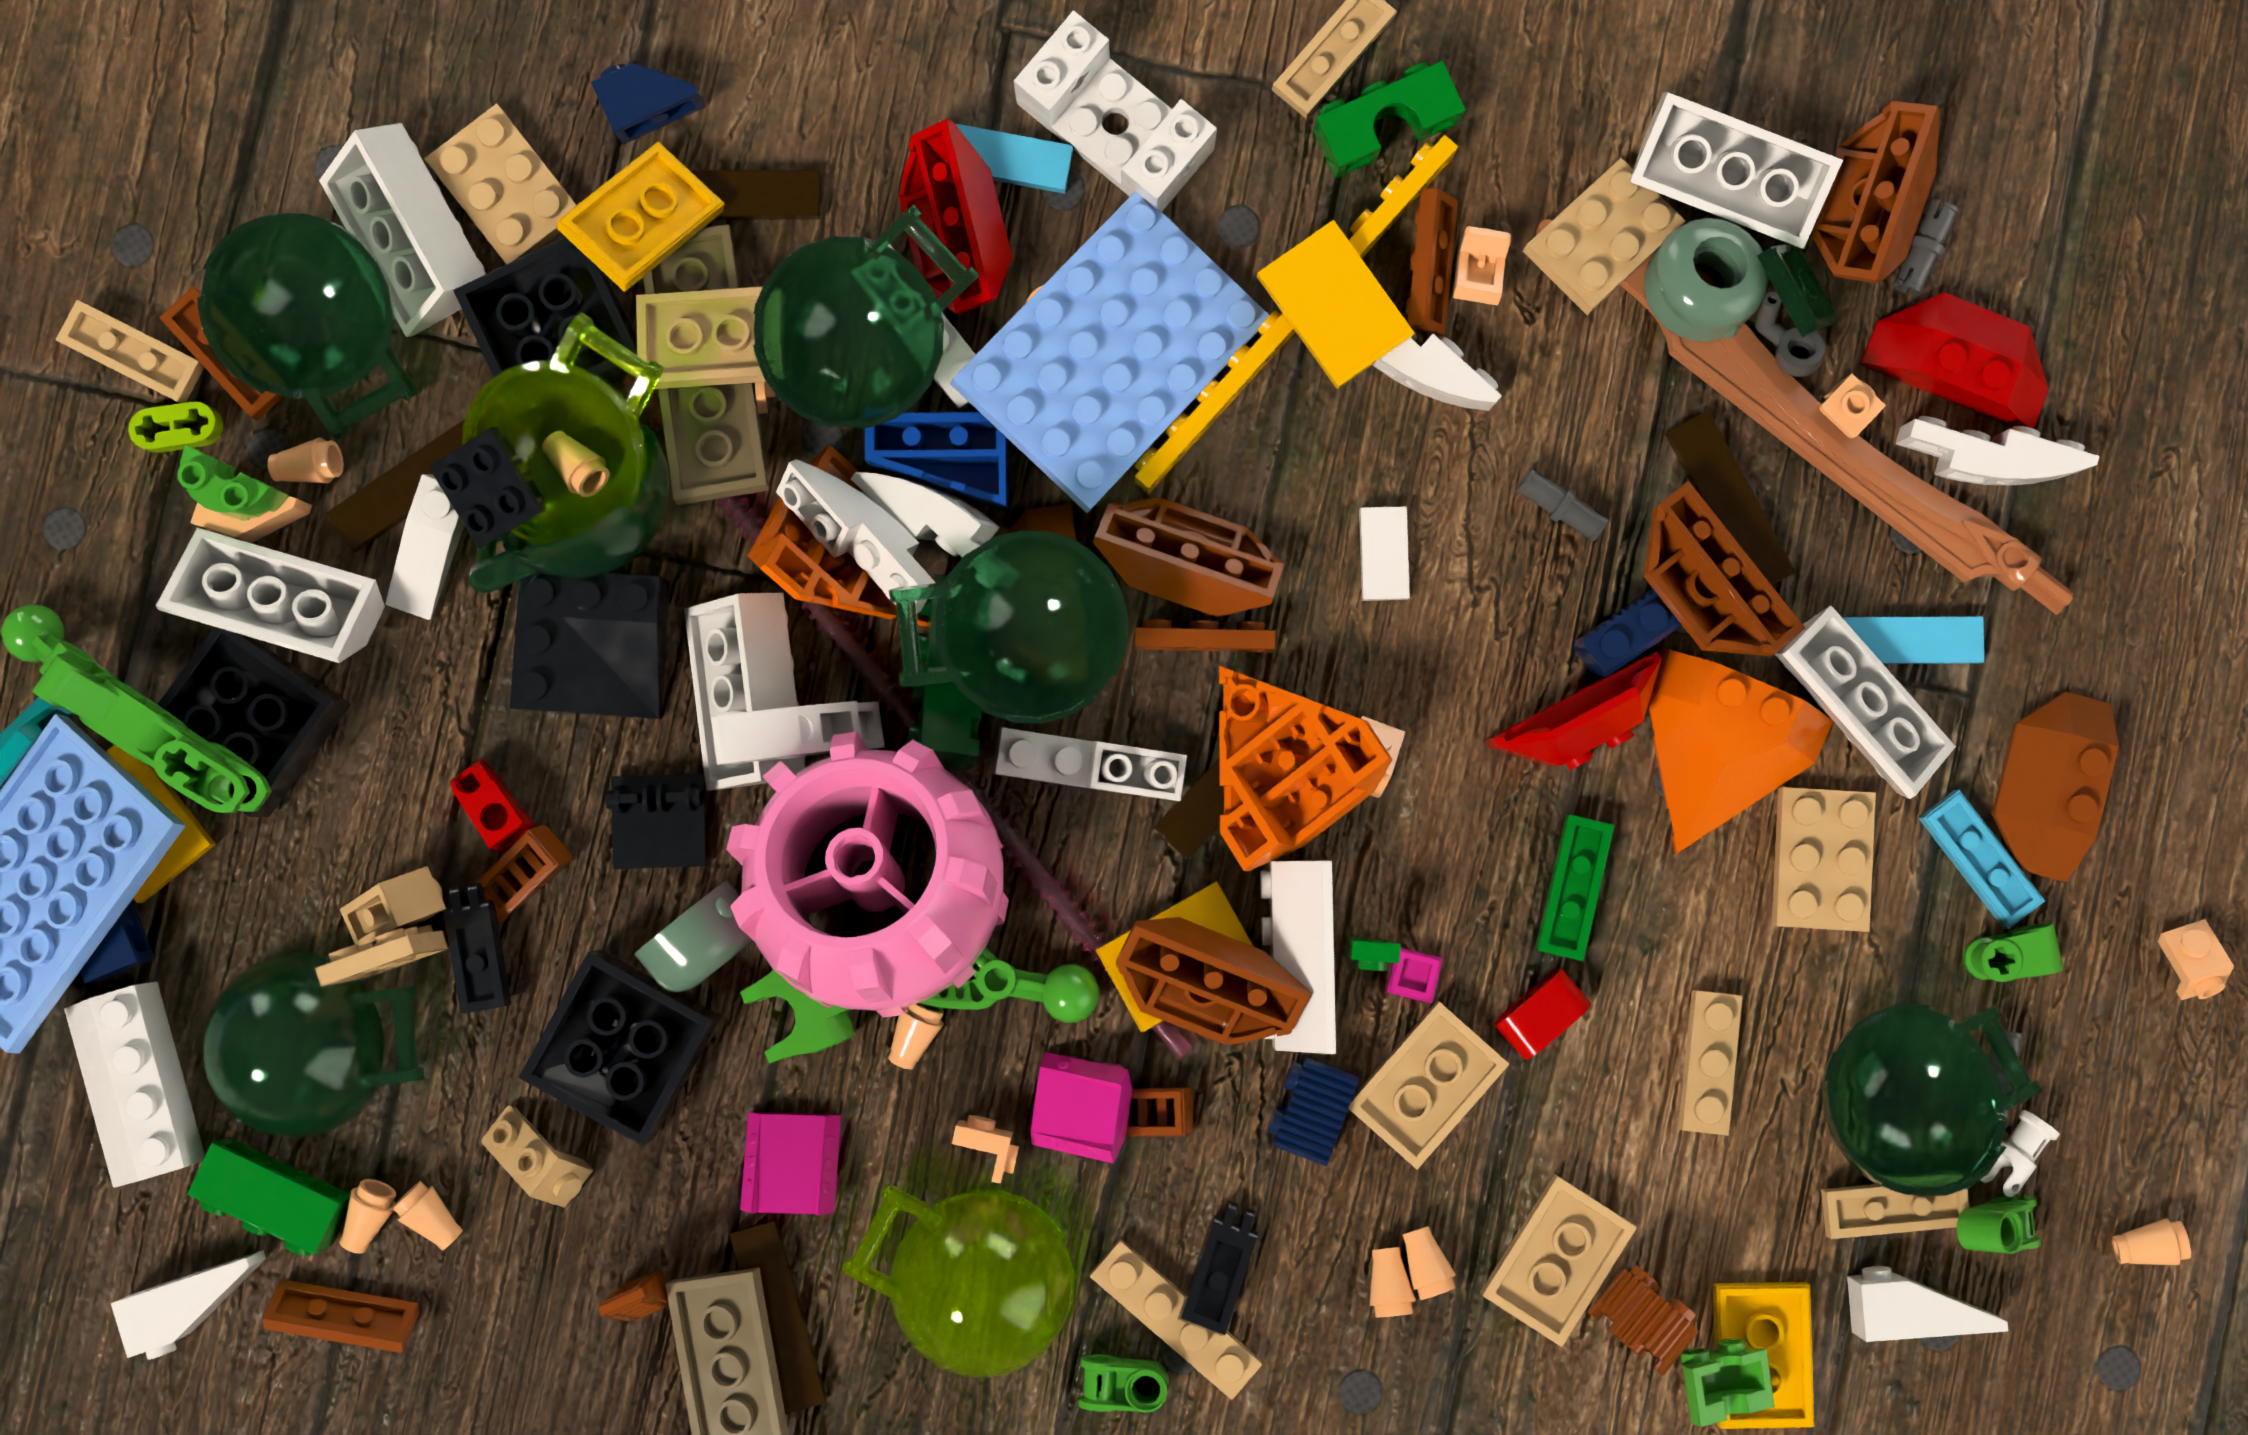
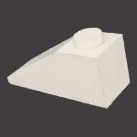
[385,474,464,620]
[111,1250,266,1360]
[1847,1266,2008,1342]

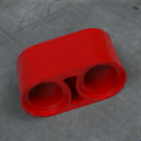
[1494,967,1592,1060]

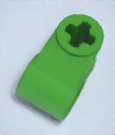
[1963,923,2064,982]
[1957,1195,2041,1254]
[1078,1354,1169,1413]

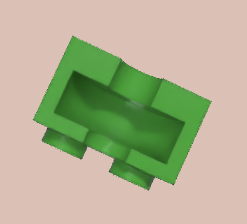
[177,445,289,521]
[1681,1339,1775,1427]

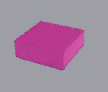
[1385,948,1443,1004]

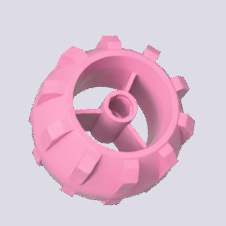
[726,731,1009,1018]

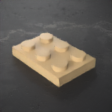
[424,103,577,264]
[1523,158,1686,316]
[636,286,782,390]
[1772,787,1876,932]
[315,925,449,987]
[1349,1001,1510,1170]
[1480,1174,1637,1347]

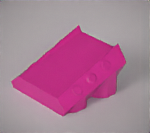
[1030,1052,1133,1164]
[740,1111,841,1215]

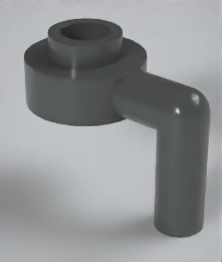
[1755,292,1826,377]

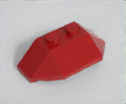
[898,119,1012,314]
[1859,292,2049,429]
[1486,651,1662,770]

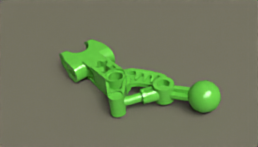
[1,604,272,813]
[740,947,1100,1064]

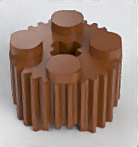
[1587,1265,1699,1376]

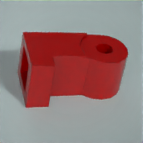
[450,759,537,853]

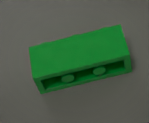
[187,1137,350,1256]

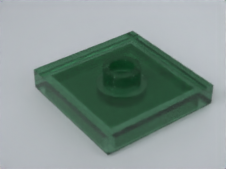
[1757,244,1840,338]

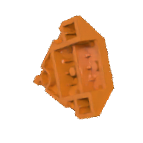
[748,444,928,627]
[1647,648,1833,854]
[1219,666,1393,872]

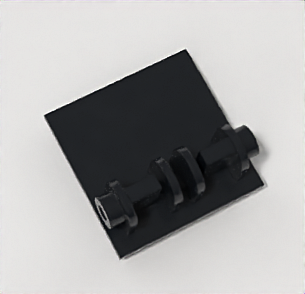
[428,426,547,548]
[605,774,707,869]

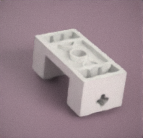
[1014,10,1217,212]

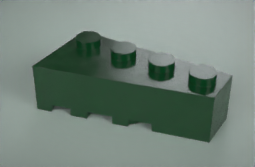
[907,574,990,771]

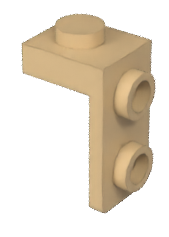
[482,1106,594,1208]

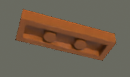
[1406,188,1458,336]
[159,287,291,421]
[1135,619,1275,653]
[262,1279,419,1353]

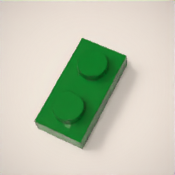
[1343,937,1401,971]

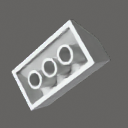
[1630,92,1843,249]
[319,123,486,337]
[156,528,385,663]
[684,592,805,791]
[1775,605,1956,799]
[1260,860,1336,1054]
[64,982,205,1188]

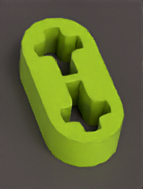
[128,402,224,453]

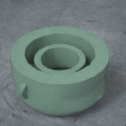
[1644,218,1769,342]
[634,880,752,992]

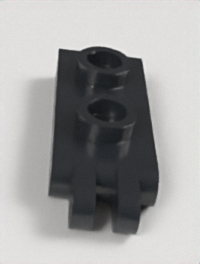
[444,883,512,1014]
[1178,1201,1258,1336]

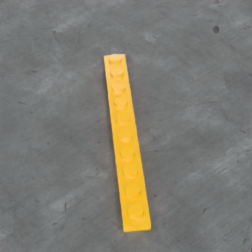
[1134,135,1458,495]

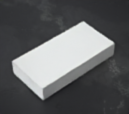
[1359,506,1410,601]

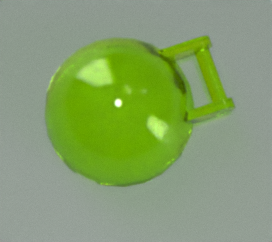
[462,312,664,550]
[842,1184,1076,1378]

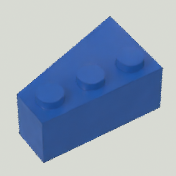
[865,412,1009,513]

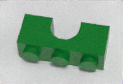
[1313,61,1466,179]

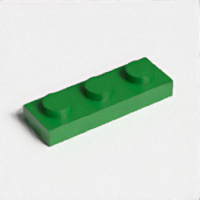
[1535,814,1614,961]

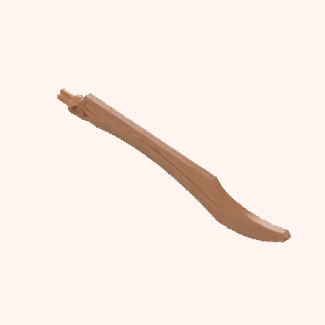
[1536,219,2074,615]

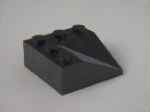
[453,237,638,425]
[510,568,671,719]
[157,627,351,817]
[518,949,722,1146]

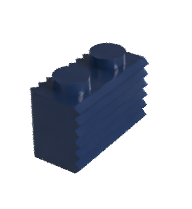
[1573,589,1682,680]
[1267,1054,1359,1166]

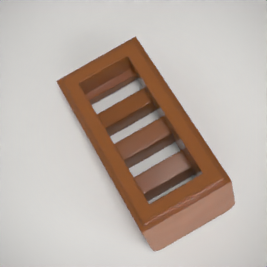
[476,825,573,924]
[1126,1087,1194,1136]
[597,1270,669,1321]

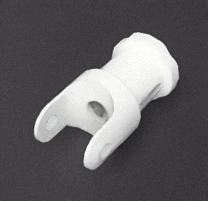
[1979,1110,2060,1197]

